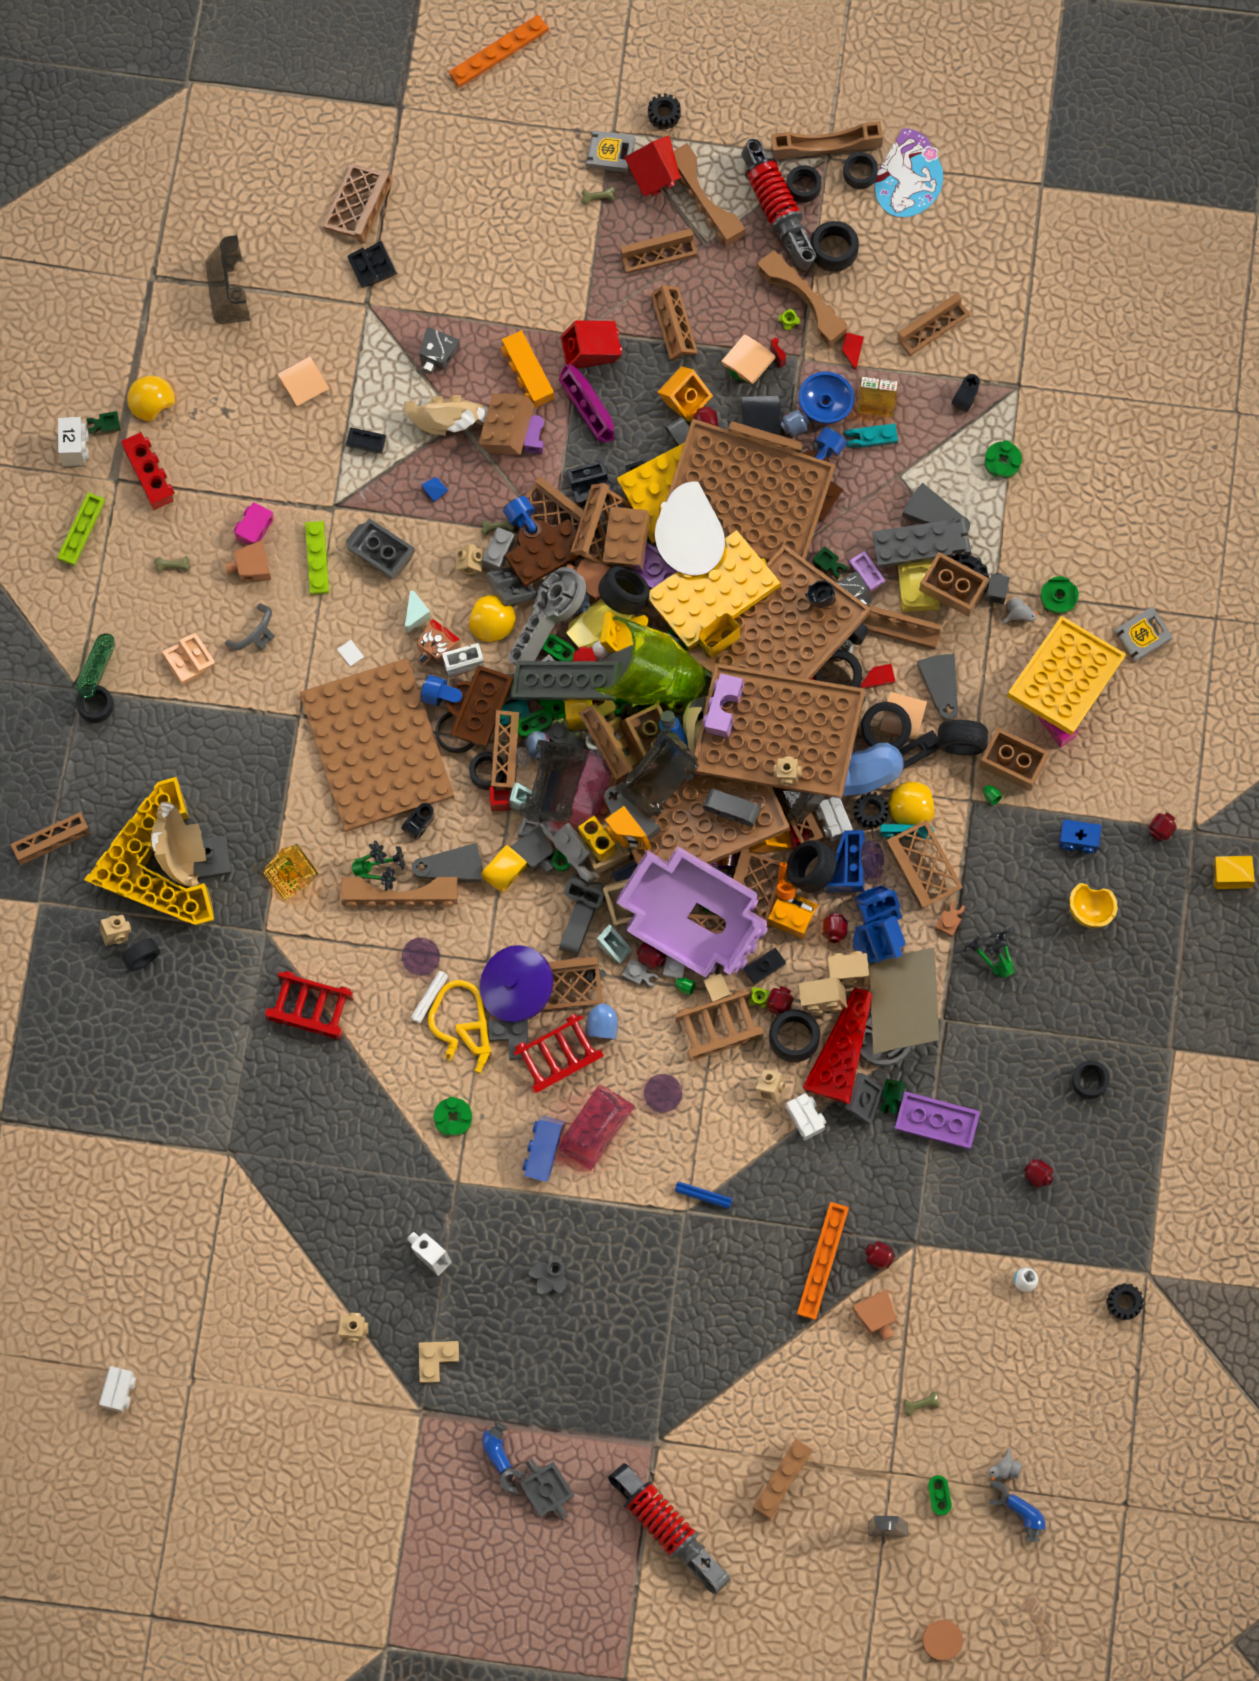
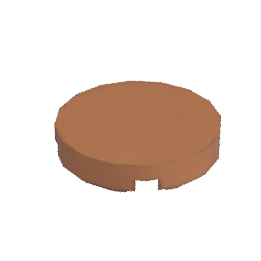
[923,1620,963,1661]

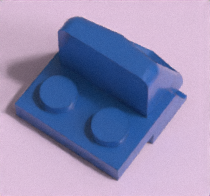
[854,886,902,924]
[853,915,905,963]

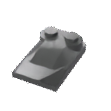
[346,518,415,579]

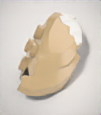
[404,395,488,436]
[683,696,708,758]
[151,802,207,887]

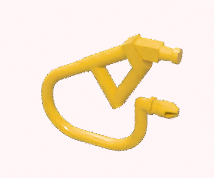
[428,980,491,1074]

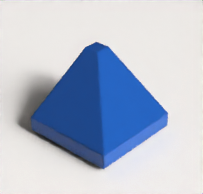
[421,477,448,502]

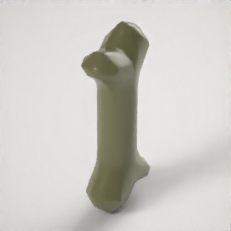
[581,186,615,205]
[481,519,515,535]
[155,556,191,573]
[903,1391,940,1416]

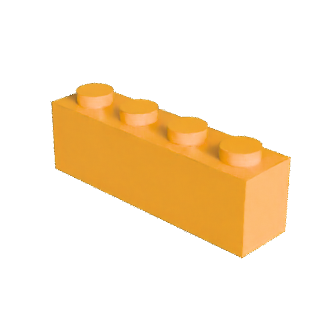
[500,330,554,408]

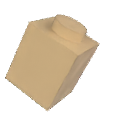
[703,973,731,1002]

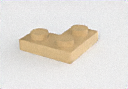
[419,1341,459,1383]

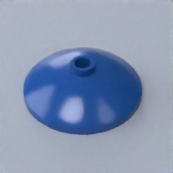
[798,371,855,424]

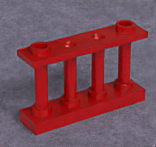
[265,971,354,1040]
[512,1013,604,1094]

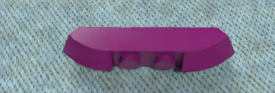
[558,364,614,442]

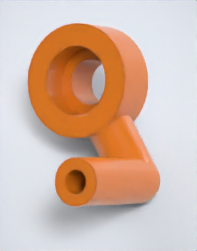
[776,862,796,901]

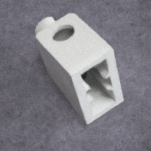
[408,1232,452,1276]

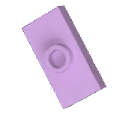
[849,551,886,592]

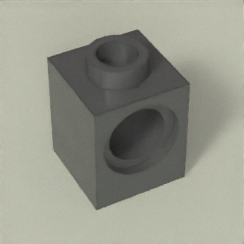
[986,573,1010,604]

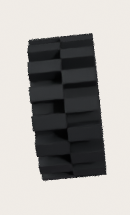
[648,93,681,130]
[854,792,889,829]
[1106,1283,1144,1320]

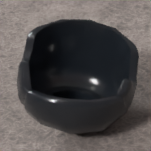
[805,580,835,608]

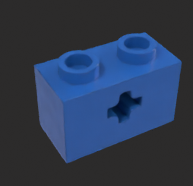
[1059,819,1102,854]

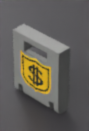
[585,131,636,172]
[1114,606,1173,662]

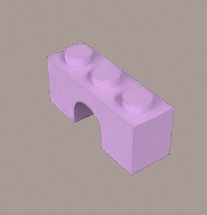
[703,674,744,738]

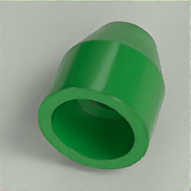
[982,785,1003,806]
[675,978,696,996]

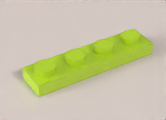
[57,492,106,566]
[305,521,329,595]

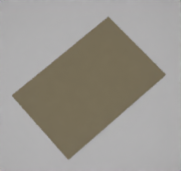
[869,947,939,1054]

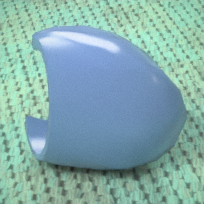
[586,1003,618,1040]

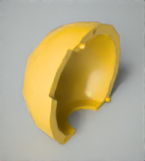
[127,375,175,422]
[469,595,516,643]
[888,781,935,825]
[1069,883,1118,929]

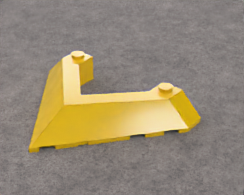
[84,777,214,925]

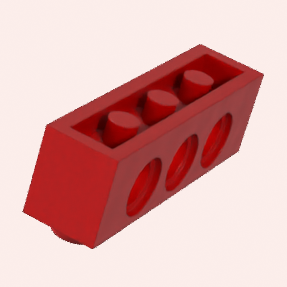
[121,432,175,510]

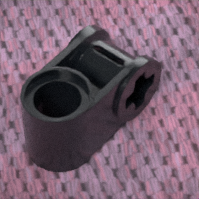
[951,374,980,412]
[401,803,435,841]

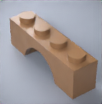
[753,1439,812,1520]

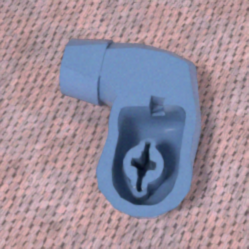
[843,743,904,796]

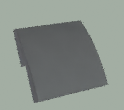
[486,567,537,606]

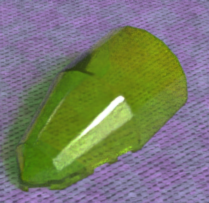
[595,616,706,705]

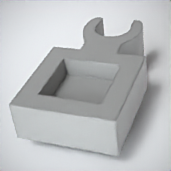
[622,959,658,988]

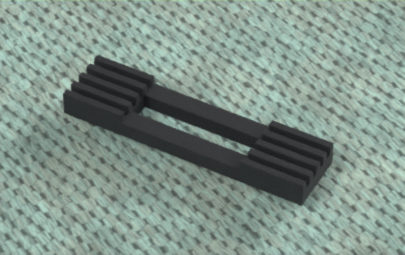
[899,730,940,770]

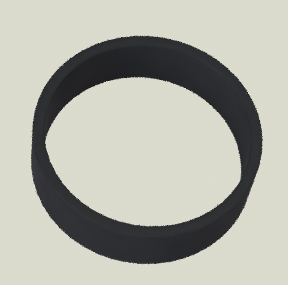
[436,712,475,753]

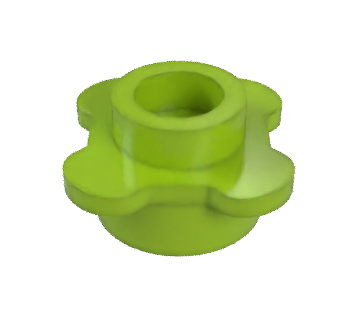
[778,309,800,330]
[749,987,770,1008]

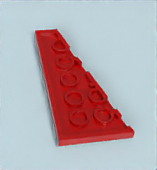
[802,987,872,1104]

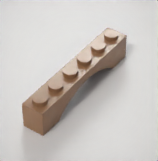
[771,121,883,160]
[674,143,745,247]
[757,250,847,348]
[341,877,458,907]

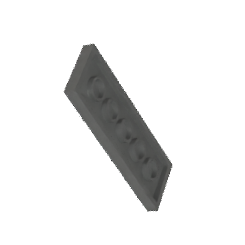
[511,661,622,700]

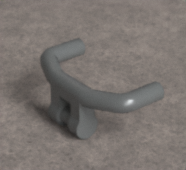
[225,603,275,651]

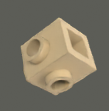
[455,544,483,575]
[774,756,802,786]
[100,915,131,946]
[756,1069,786,1103]
[339,1313,369,1342]

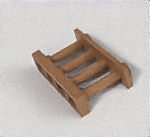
[675,989,764,1062]

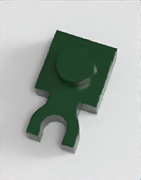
[86,411,121,434]
[812,546,847,580]
[880,1079,906,1115]

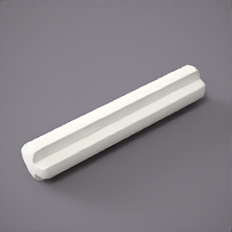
[411,971,448,1023]

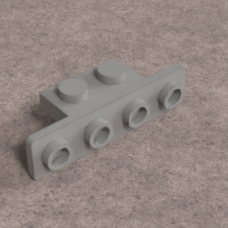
[540,820,598,882]

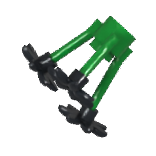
[352,840,405,891]
[963,929,1015,978]

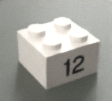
[58,417,89,467]

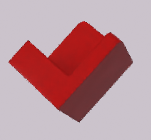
[490,787,510,811]

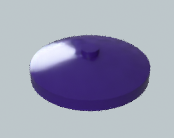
[480,945,553,1023]

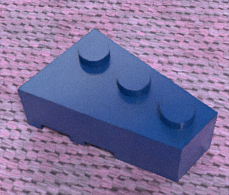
[825,830,865,893]
[522,1116,565,1182]

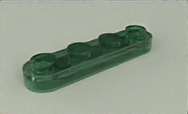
[76,633,116,697]

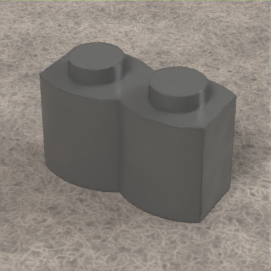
[564,875,605,908]

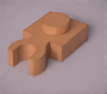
[935,901,965,937]

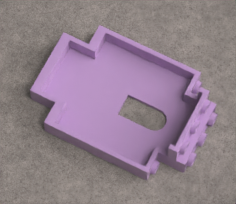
[617,846,768,978]

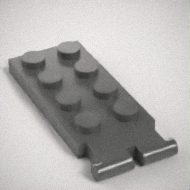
[872,518,971,568]

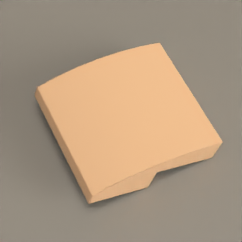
[722,334,776,384]
[277,357,329,407]
[161,633,215,685]
[880,692,927,740]

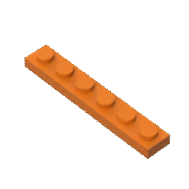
[449,14,549,88]
[797,1202,849,1321]

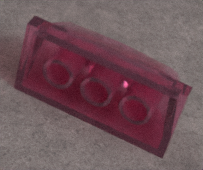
[549,750,612,826]
[559,1084,635,1171]

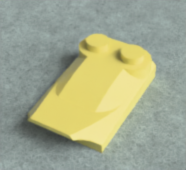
[898,560,940,612]
[566,598,636,648]

